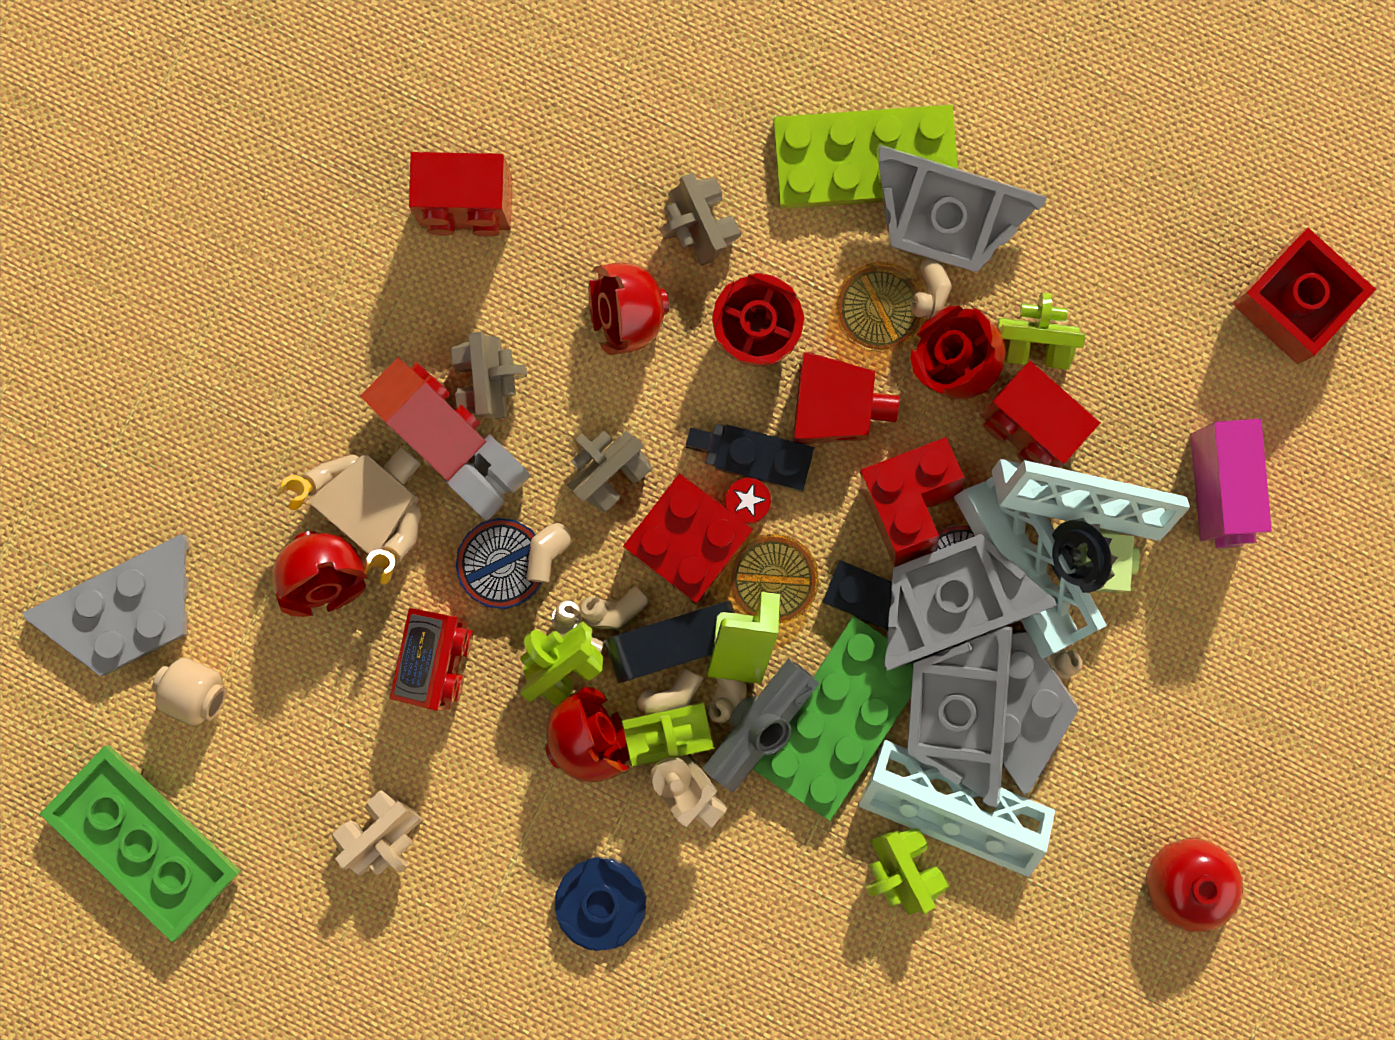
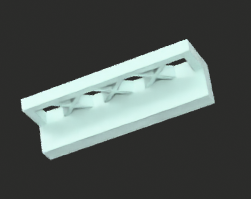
[992,459,1190,541]
[954,477,1107,659]
[858,740,1055,877]

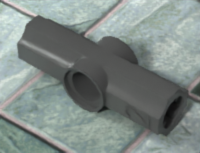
[703,658,820,793]

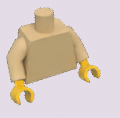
[277,447,421,584]

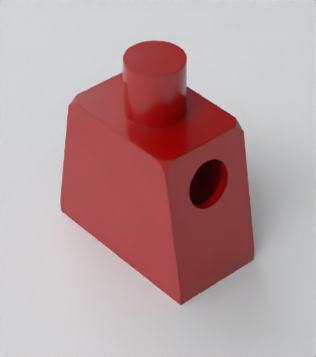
[793,352,899,444]

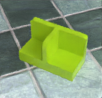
[707,592,780,684]

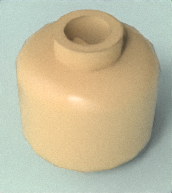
[152,658,226,726]

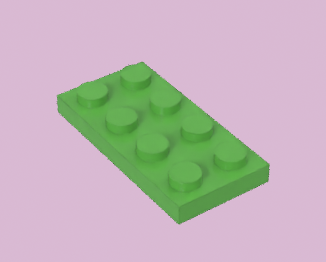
[753,616,916,821]
[40,745,242,943]

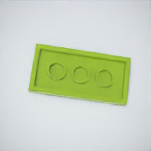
[773,104,958,209]

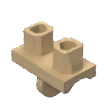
[650,754,727,830]
[332,791,422,876]

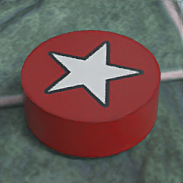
[725,478,771,524]

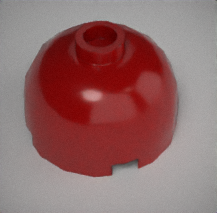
[588,263,669,355]
[712,273,805,367]
[910,305,1006,400]
[271,531,368,617]
[545,687,630,783]
[1146,838,1243,932]

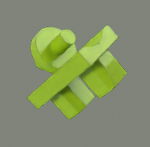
[997,292,1086,370]
[520,621,603,706]
[622,703,714,767]
[865,828,949,915]

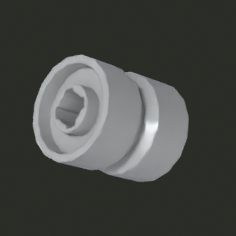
[445,434,531,521]

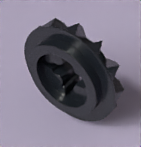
[1049,518,1118,593]

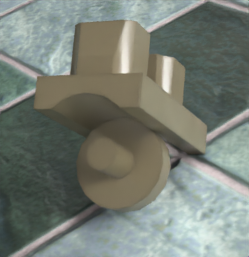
[660,173,741,266]
[451,332,527,419]
[567,430,652,513]

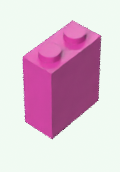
[1190,419,1272,549]

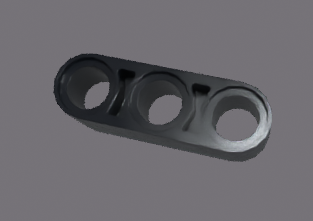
[604,600,735,684]

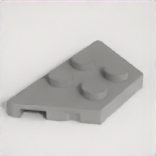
[876,144,1047,272]
[23,534,189,676]
[885,534,1057,671]
[908,626,1012,807]
[959,630,1079,795]

